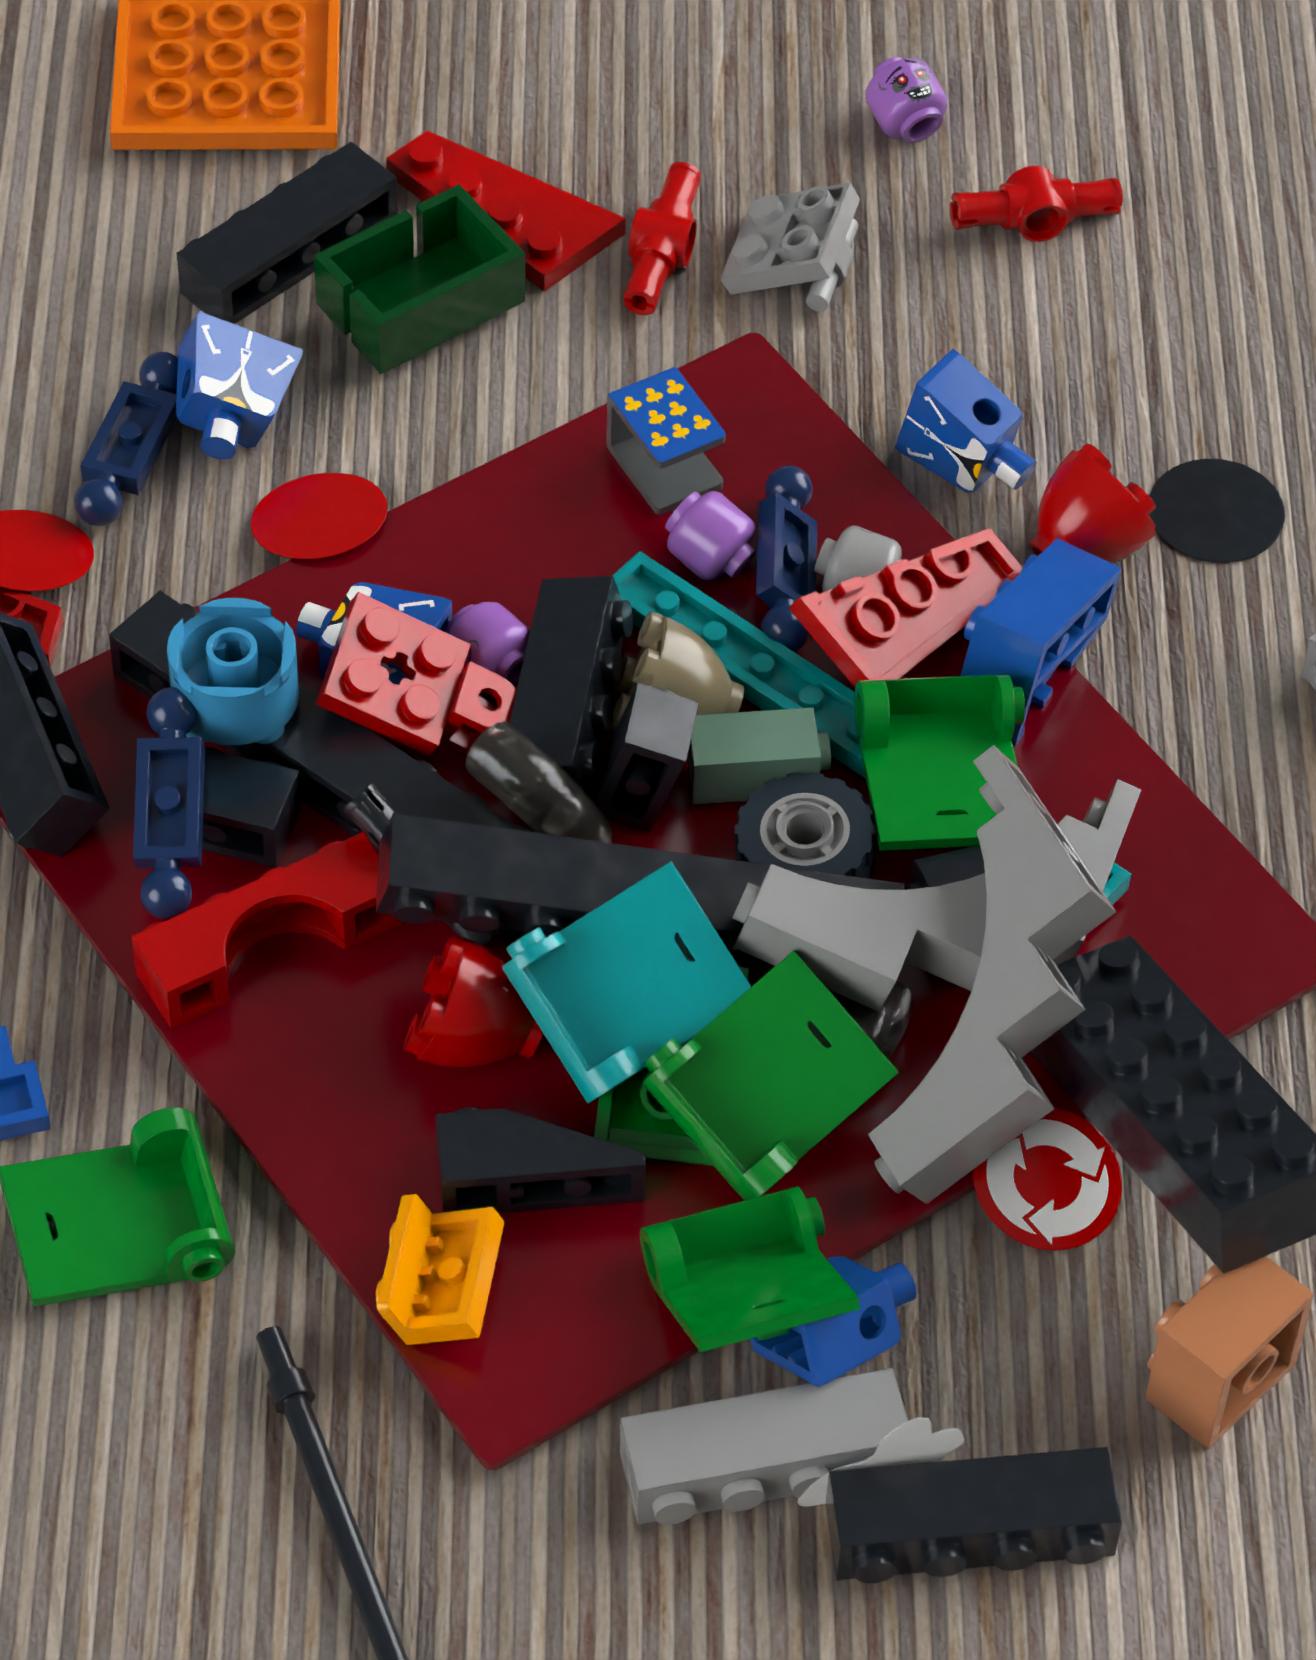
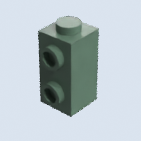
[687,707,831,805]

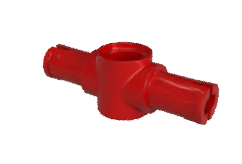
[623,162,701,315]
[950,165,1123,242]

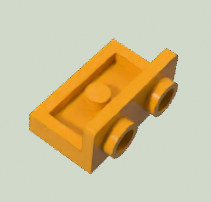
[376,1194,504,1345]

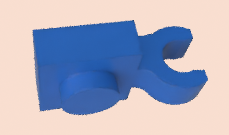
[0,1026,51,1141]

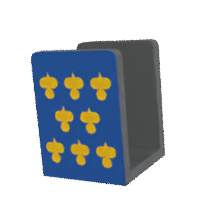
[606,366,726,515]

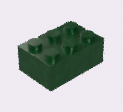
[314,184,525,374]

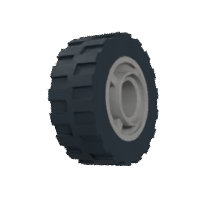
[734,772,876,879]

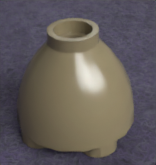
[612,611,744,729]

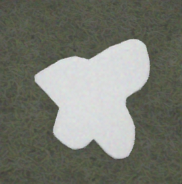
[797,1418,964,1507]

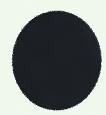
[1149,459,1285,563]

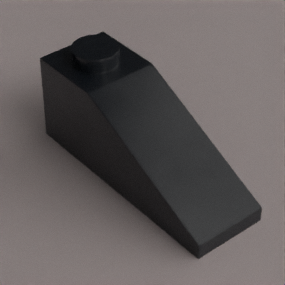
[435,1107,646,1214]

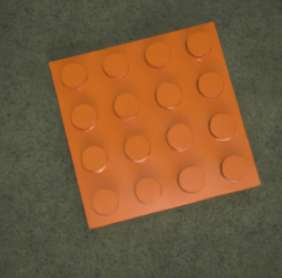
[110,0,341,150]

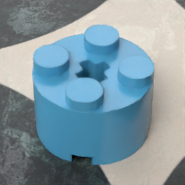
[167,598,299,745]

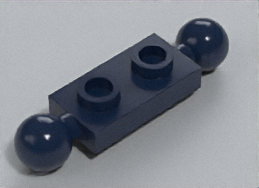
[74,352,178,526]
[756,465,817,652]
[133,687,205,919]

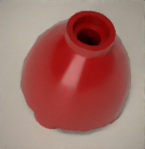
[1028,443,1156,563]
[403,936,543,1068]

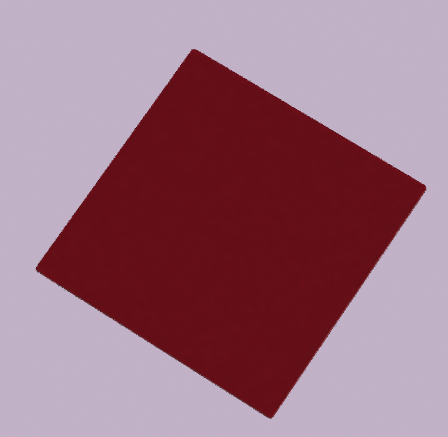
[0,333,1316,1470]

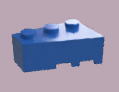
[960,538,1122,747]

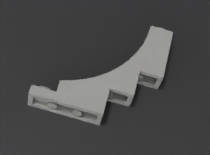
[868,745,1116,1204]
[732,779,1141,1012]

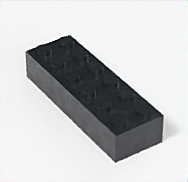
[1030,935,1316,1274]

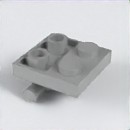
[720,182,860,312]

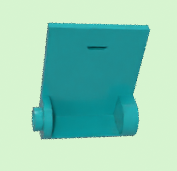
[502,861,751,1104]

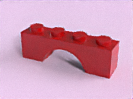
[131,832,402,1030]

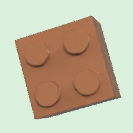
[1145,1256,1314,1450]

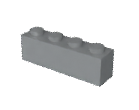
[620,1368,908,1525]

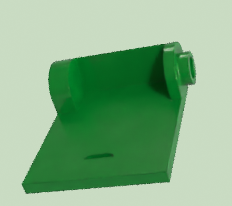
[854,674,1025,851]
[642,950,899,1201]
[0,1107,235,1307]
[640,1187,860,1352]

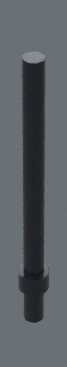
[256,1326,408,1660]

